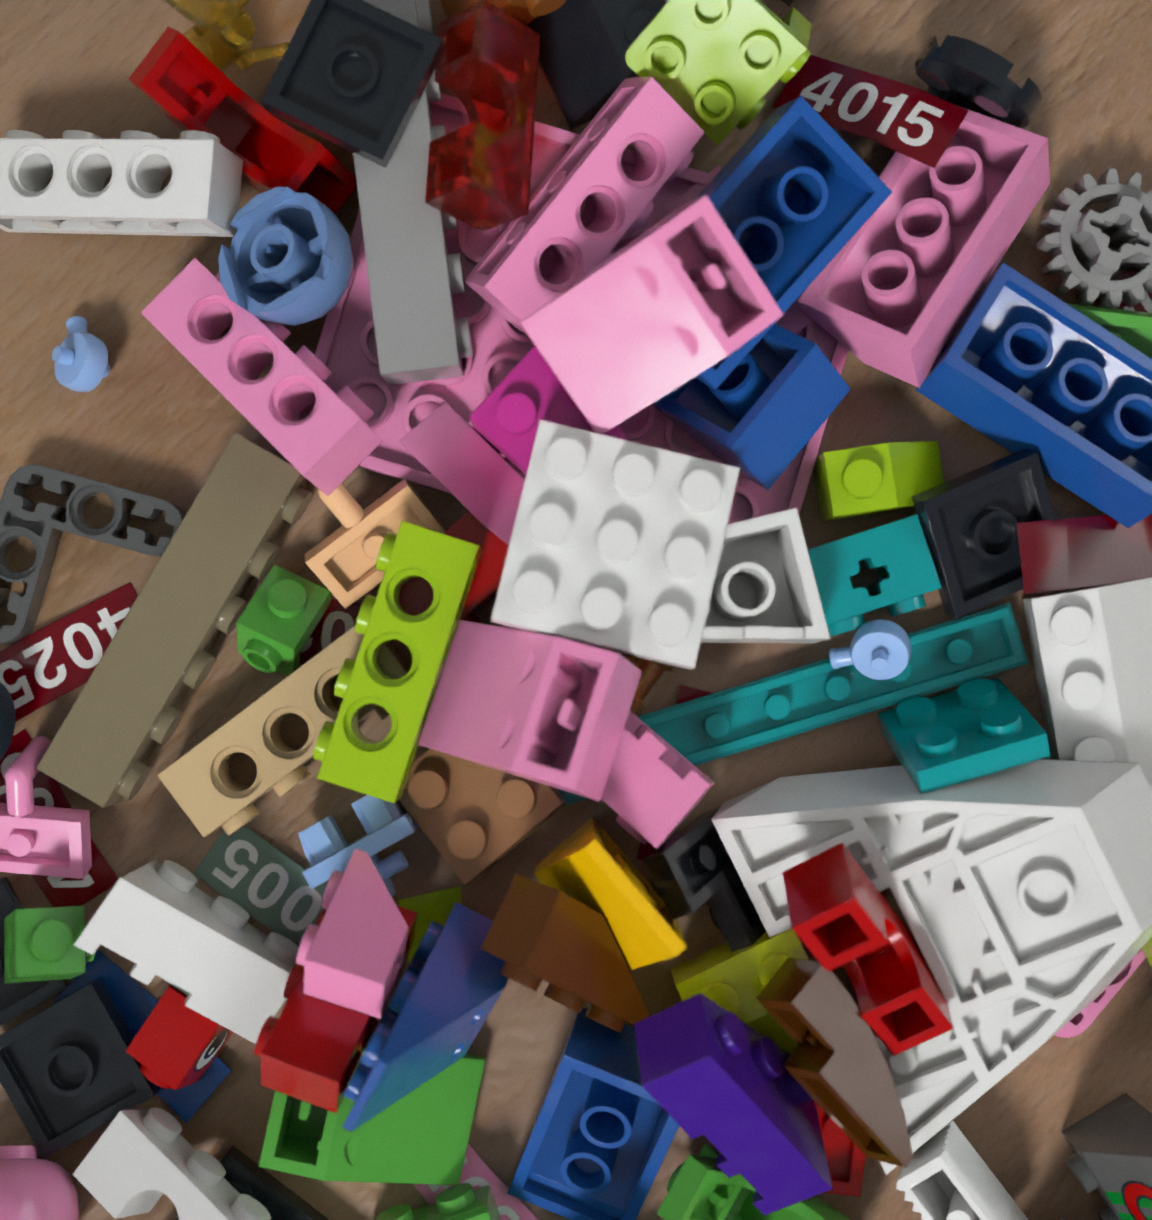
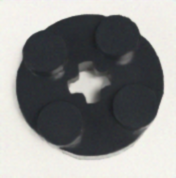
[915,35,1042,128]

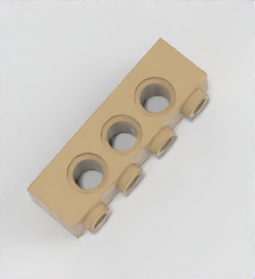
[157,626,410,838]

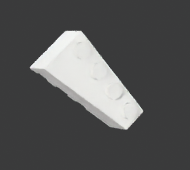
[700,508,830,643]

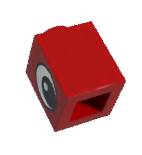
[126,985,233,1091]

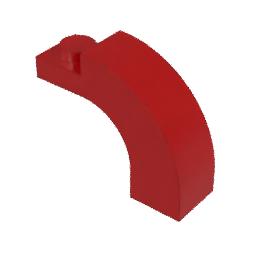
[129,27,357,215]

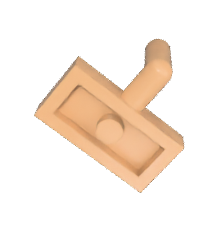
[304,478,446,609]

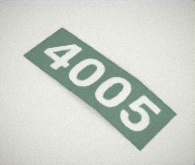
[193,825,327,947]

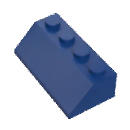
[695,96,892,389]
[916,263,1152,528]

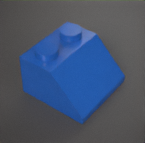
[652,324,851,490]

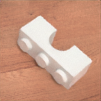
[73,1107,271,1220]

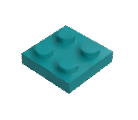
[878,677,1051,794]

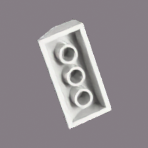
[1022,577,1152,788]

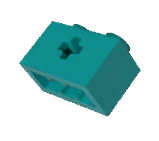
[808,514,942,636]

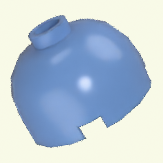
[218,187,354,326]

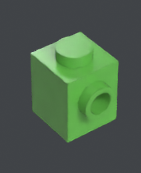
[4,906,95,983]

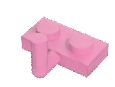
[0,736,92,879]

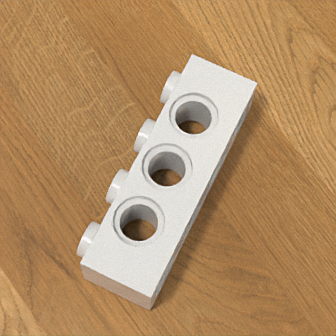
[0,130,243,237]

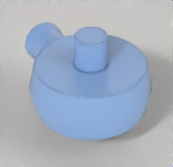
[52,316,110,392]
[829,619,912,680]

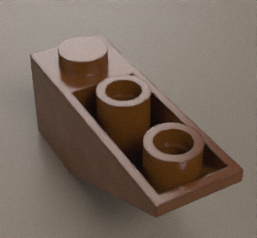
[480,873,650,1033]

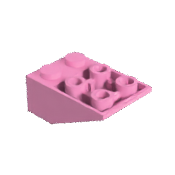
[519,195,784,434]
[418,620,642,801]

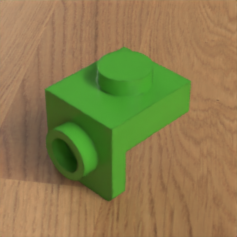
[236,565,331,677]

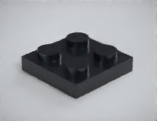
[261,0,445,168]
[912,449,1056,618]
[0,978,162,1159]

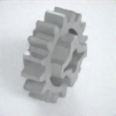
[1036,168,1152,309]

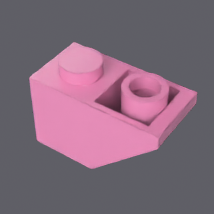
[296,848,408,1019]

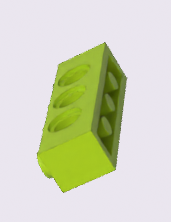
[313,521,483,803]

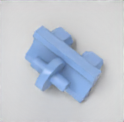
[298,795,419,897]

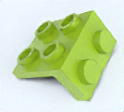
[625,0,812,146]

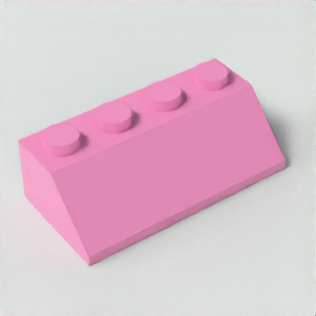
[798,106,1050,388]

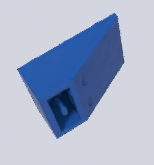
[343,902,509,1132]

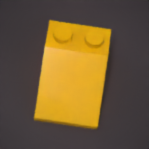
[534,816,687,970]

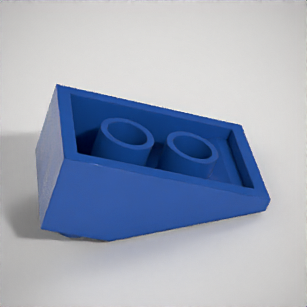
[507,1007,679,1220]

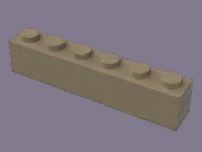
[36,432,312,808]

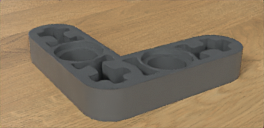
[0,465,186,644]

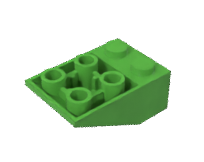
[259,1033,486,1185]

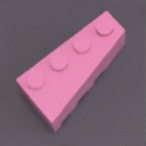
[502,625,715,849]

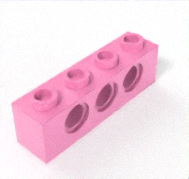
[464,76,705,333]
[141,258,383,496]

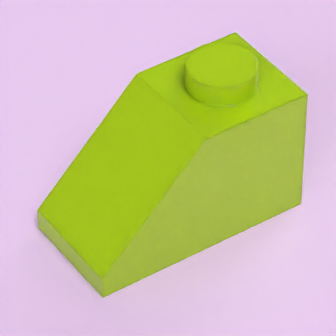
[813,441,944,523]

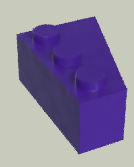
[634,993,833,1216]

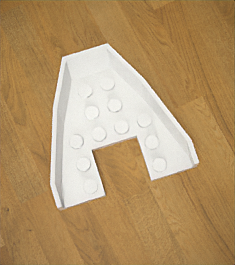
[711,759,1152,1175]

